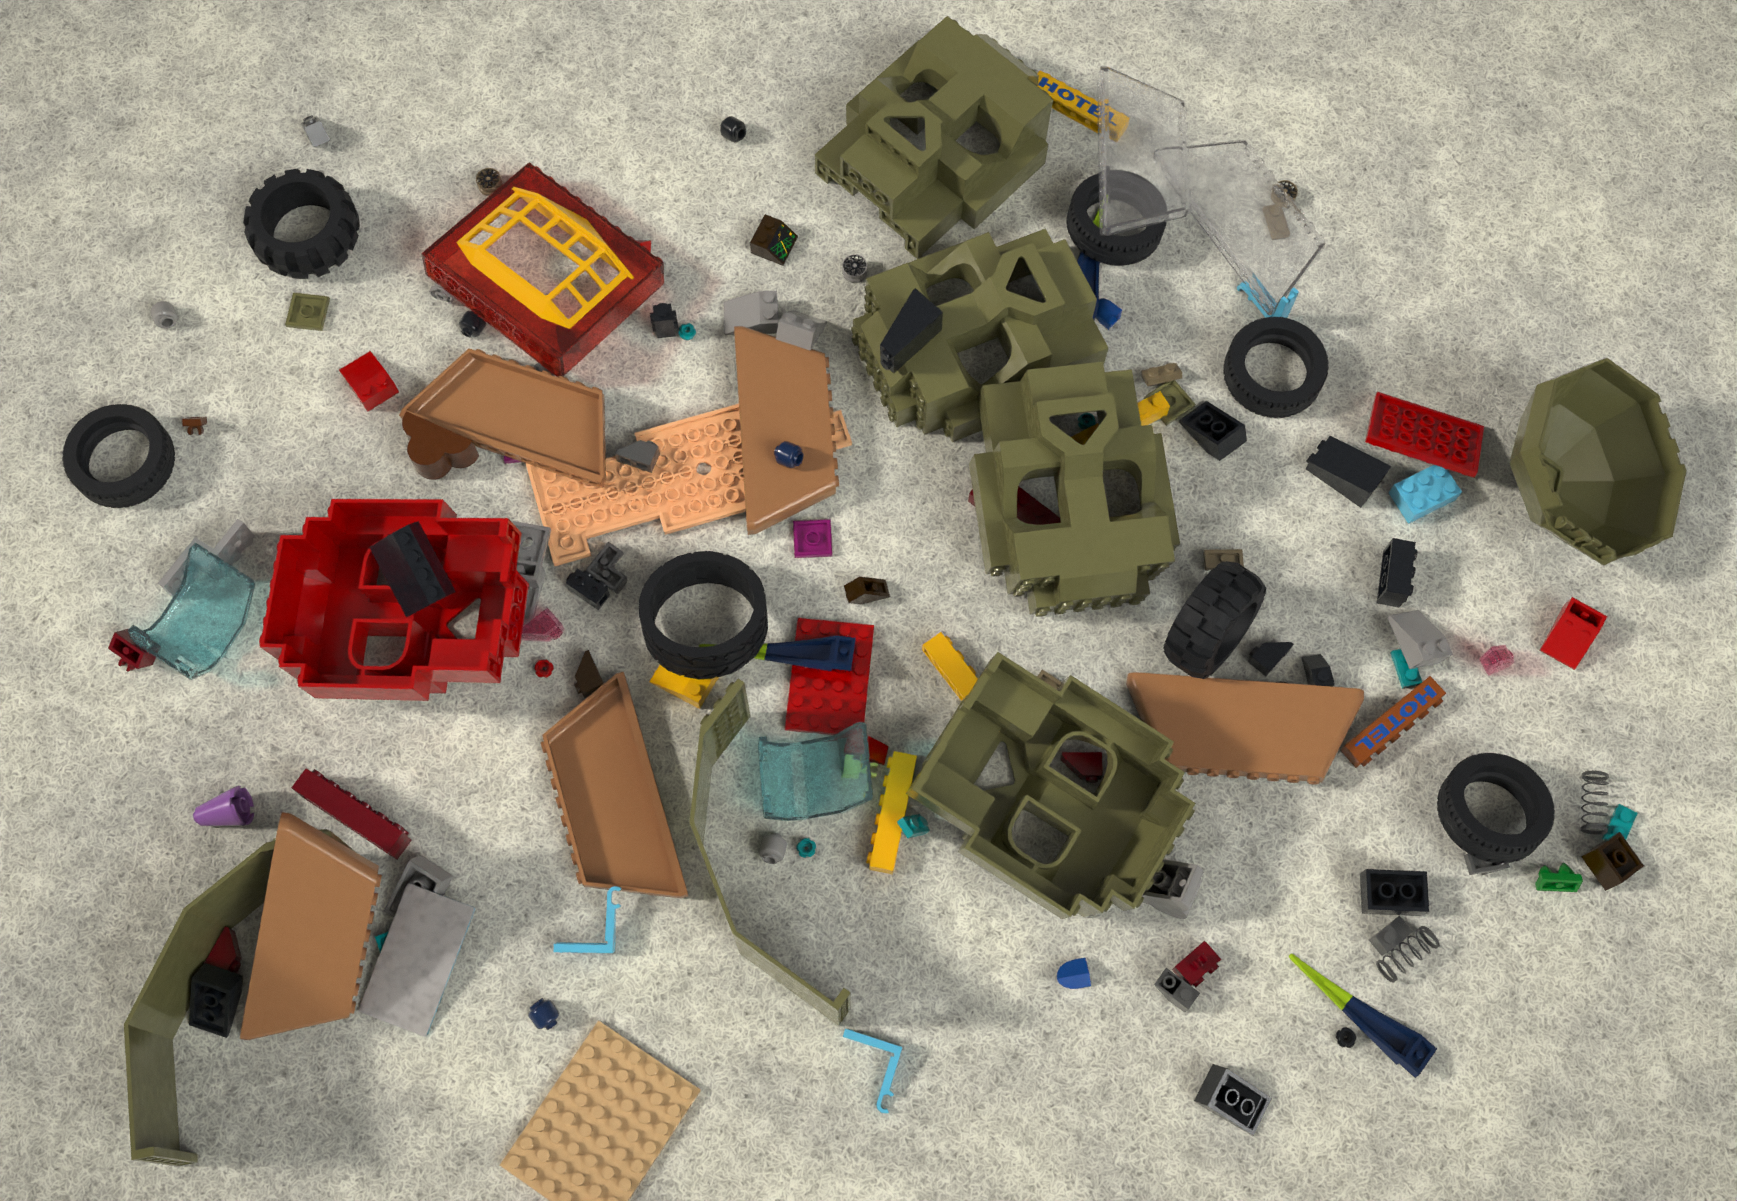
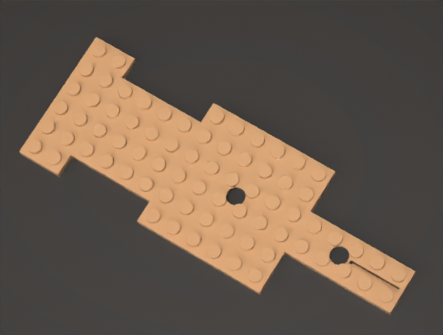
[526,404,852,566]

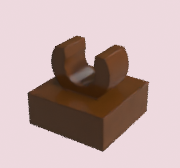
[182,417,207,435]

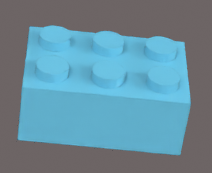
[1388,465,1462,524]

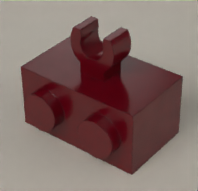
[108,628,160,672]
[1172,941,1221,988]

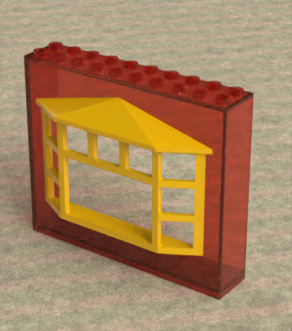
[421,162,664,377]

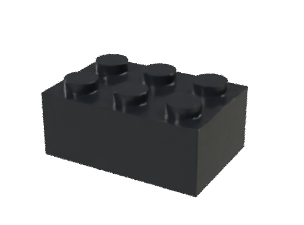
[1377,538,1418,608]
[1360,869,1429,916]

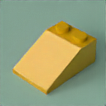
[649,665,719,709]

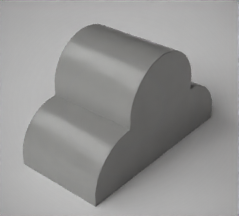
[1142,859,1203,919]

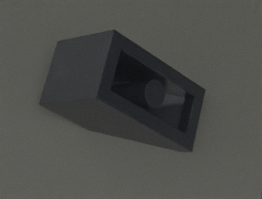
[1248,642,1294,677]
[1302,654,1335,687]

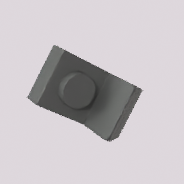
[1464,854,1510,875]

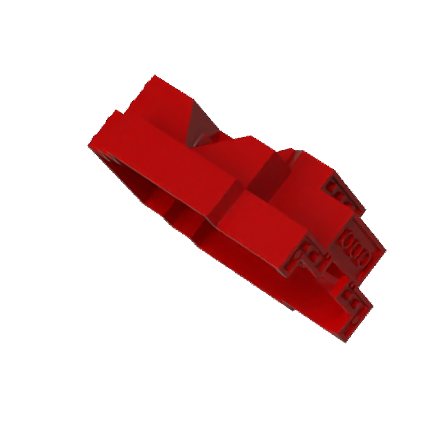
[259,499,529,701]

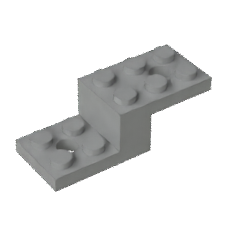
[158,519,255,600]
[512,521,551,627]

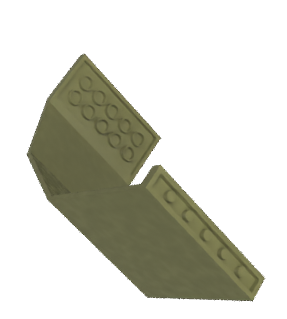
[689,678,851,1026]
[124,829,357,1167]

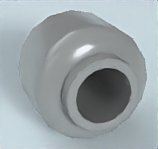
[150,301,178,328]
[759,833,787,864]

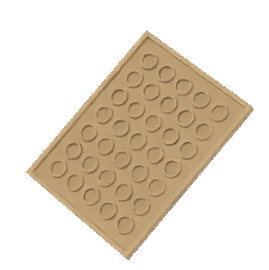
[500,1020,701,1201]

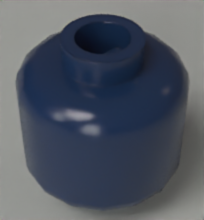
[774,441,804,468]
[528,998,560,1030]

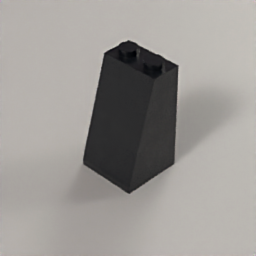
[880,288,943,373]
[1306,435,1391,508]

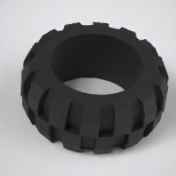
[243,169,360,279]
[1163,561,1267,679]

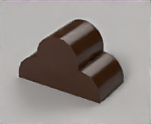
[402,411,479,480]

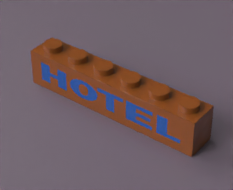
[1340,676,1446,768]

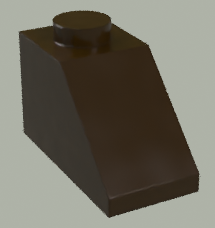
[844,576,890,605]
[574,650,604,698]

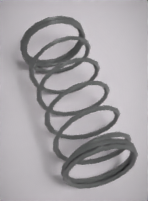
[1581,770,1609,835]
[1376,926,1440,983]

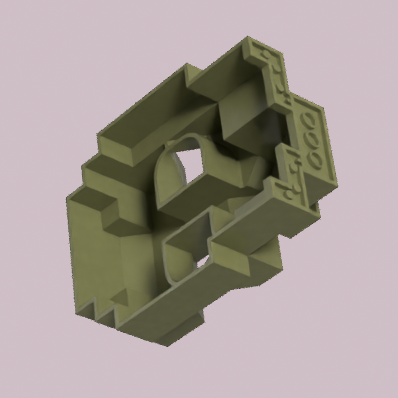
[815,16,1053,259]
[851,228,1108,442]
[969,362,1180,617]
[906,652,1196,919]

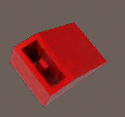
[1539,597,1608,670]

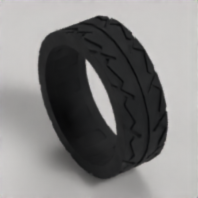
[639,551,768,679]

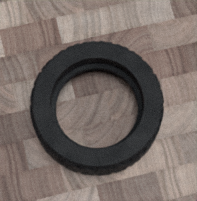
[1066,171,1168,266]
[1223,317,1329,418]
[62,404,175,508]
[1437,753,1555,863]

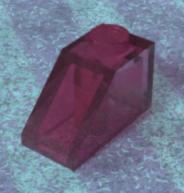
[521,608,564,642]
[1479,645,1514,676]

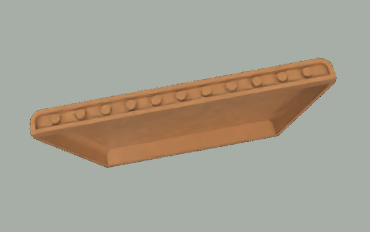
[734,326,839,535]
[399,349,606,488]
[541,672,689,899]
[1126,672,1364,785]
[240,812,382,1040]

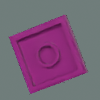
[793,519,833,558]

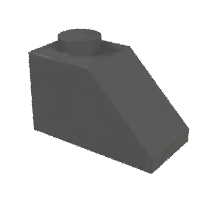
[615,440,660,473]
[1369,915,1413,956]

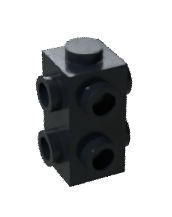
[650,303,679,338]
[566,568,610,610]

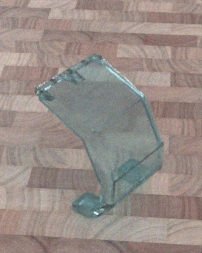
[128,543,255,680]
[758,722,873,821]

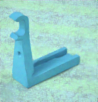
[1237,282,1299,318]
[553,886,622,953]
[843,1029,902,1113]

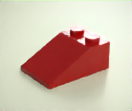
[339,351,399,412]

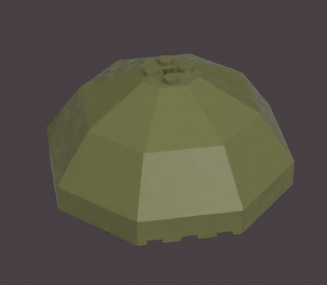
[1510,358,1687,566]

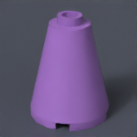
[193,786,254,826]

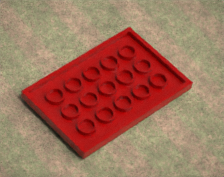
[1365,392,1484,478]
[785,618,874,737]

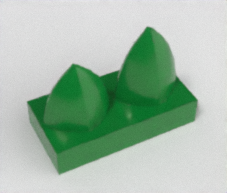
[1535,862,1583,892]

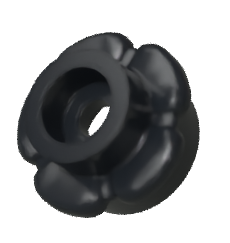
[1336,1027,1356,1048]

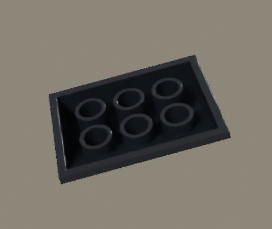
[369,521,456,618]

